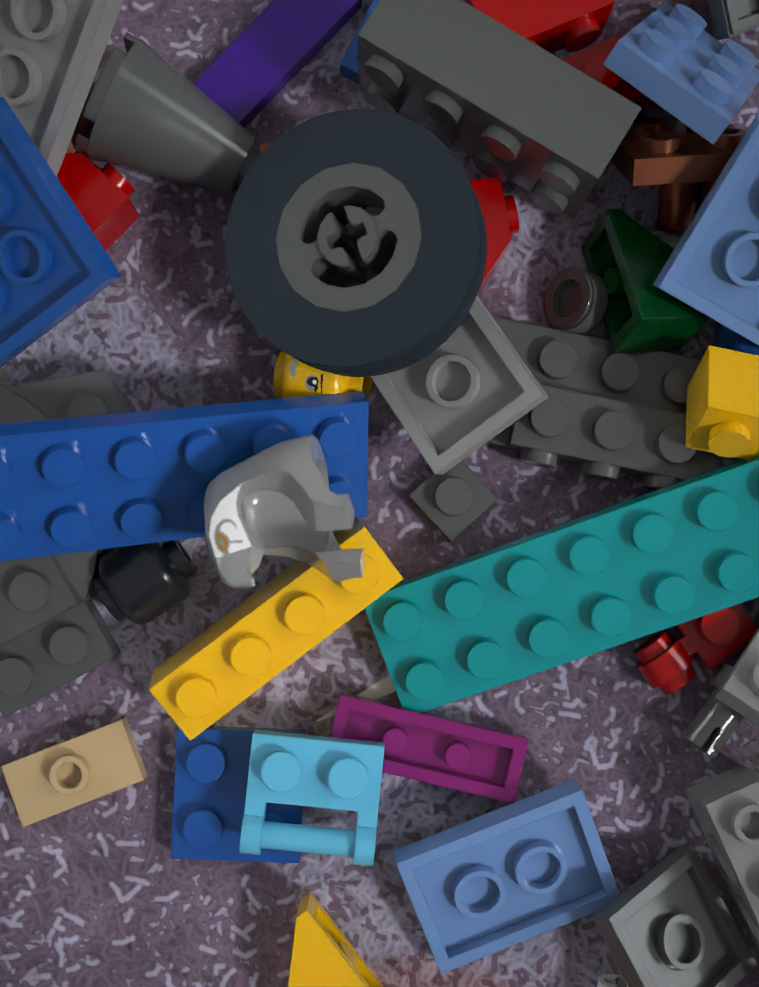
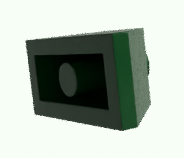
[581,209,710,353]

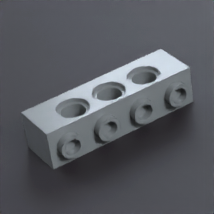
[684,764,759,956]

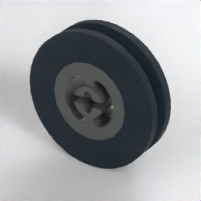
[225,109,487,377]

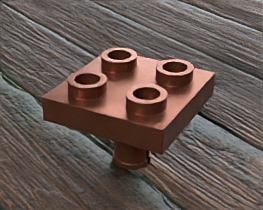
[610,117,746,233]

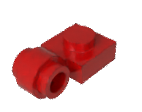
[633,604,758,695]

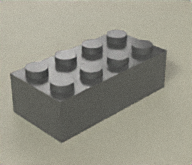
[358,0,641,218]

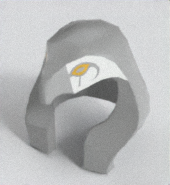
[204,434,365,588]

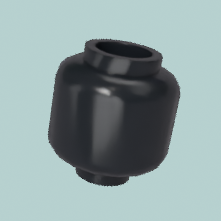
[93,540,195,625]

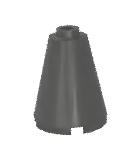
[75,33,260,195]

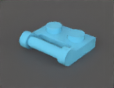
[240,730,385,866]

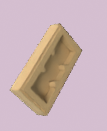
[1,717,148,827]

